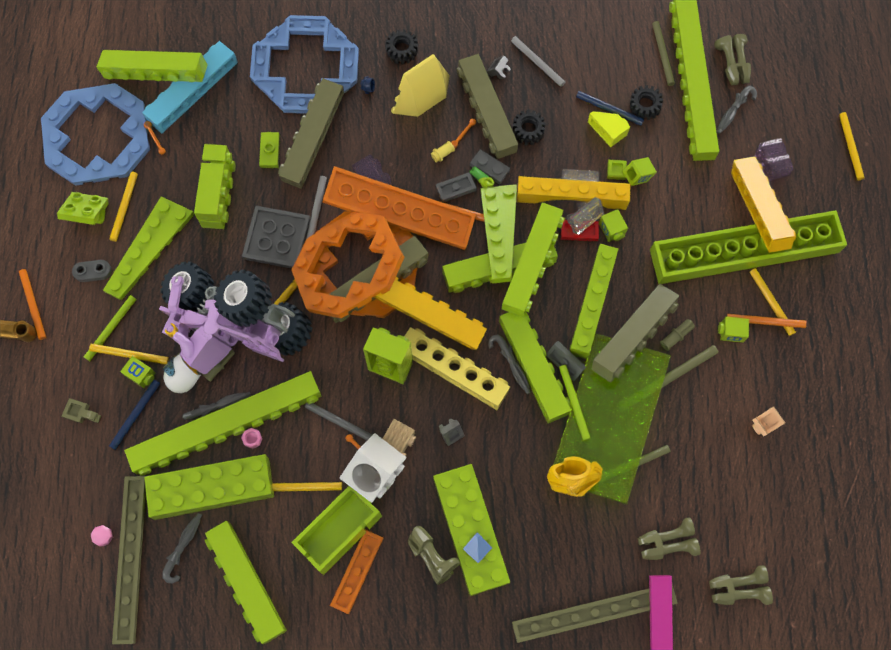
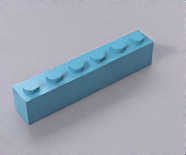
[142,41,238,134]

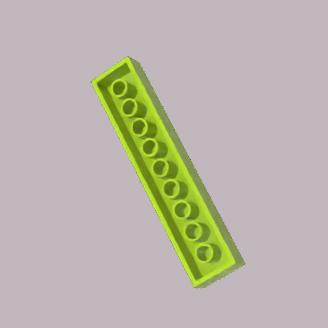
[650,210,847,284]

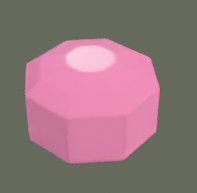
[242,428,262,449]
[91,525,113,546]

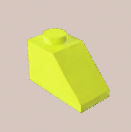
[588,111,630,147]

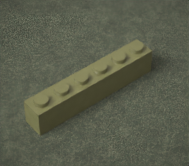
[456,54,518,159]
[278,78,344,189]
[329,236,428,323]
[591,284,679,383]

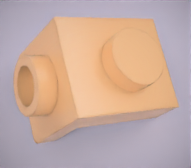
[752,407,785,436]

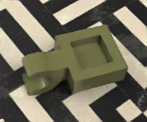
[61,398,101,424]

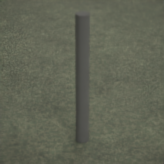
[305,403,372,440]

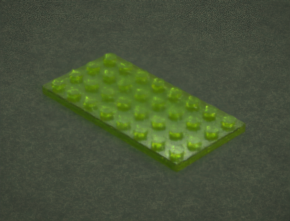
[554,333,671,505]

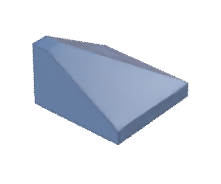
[463,533,492,563]

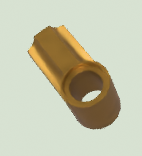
[0,320,37,342]

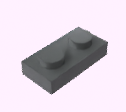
[470,149,510,185]
[435,172,476,203]
[546,341,586,382]

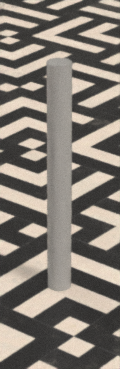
[511,36,565,87]
[306,176,327,239]

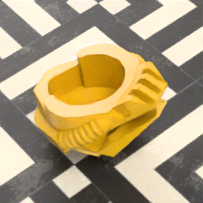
[547,456,603,497]

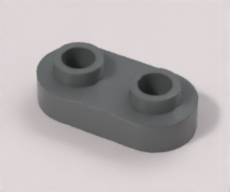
[72,260,112,282]

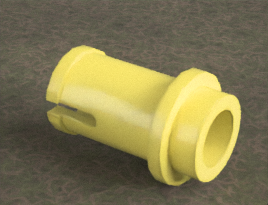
[431,141,455,162]

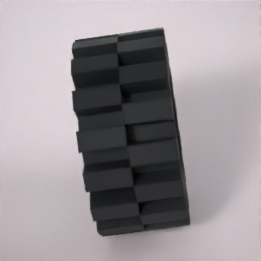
[386,29,418,65]
[630,85,663,120]
[512,109,546,145]

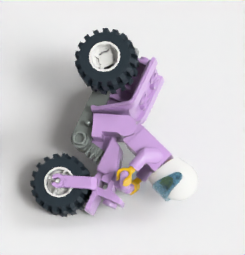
[159,262,312,393]

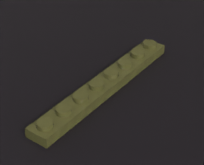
[112,476,146,644]
[512,585,678,643]

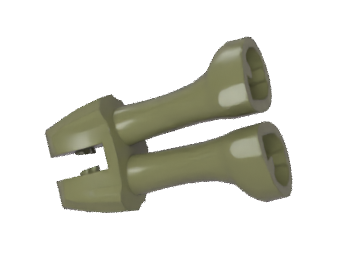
[714,34,751,86]
[637,517,701,560]
[408,526,460,585]
[709,565,773,605]

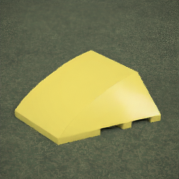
[391,54,450,117]

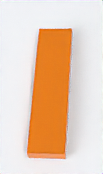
[330,529,384,614]

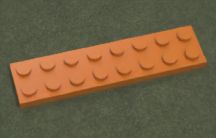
[322,166,476,250]

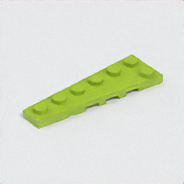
[481,184,517,284]
[103,196,194,300]

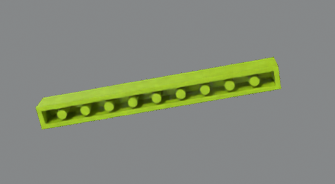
[669,0,719,161]
[124,371,322,476]

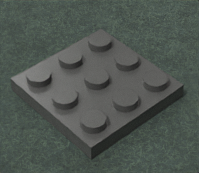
[242,206,311,268]

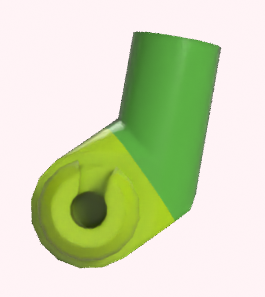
[470,166,494,188]

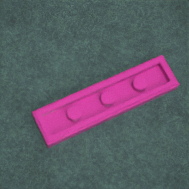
[649,575,673,650]

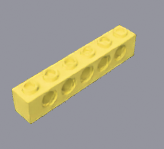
[404,327,510,410]

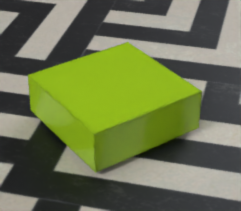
[607,160,627,180]

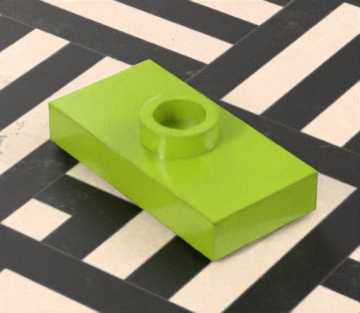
[259,132,280,168]

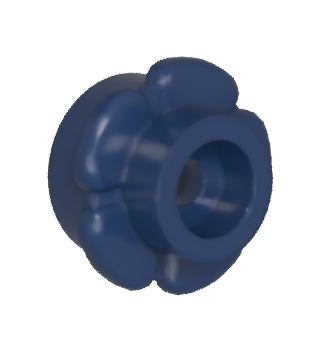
[361,76,375,94]

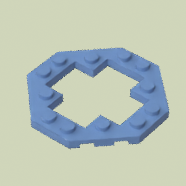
[250,15,359,113]
[41,83,150,186]

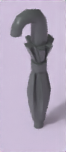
[716,85,757,134]
[488,334,531,394]
[182,392,251,420]
[162,513,202,584]

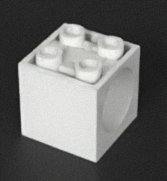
[340,433,407,503]

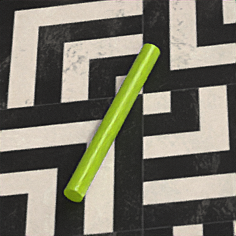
[84,295,137,361]
[559,365,591,441]

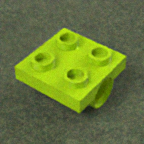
[57,192,109,225]

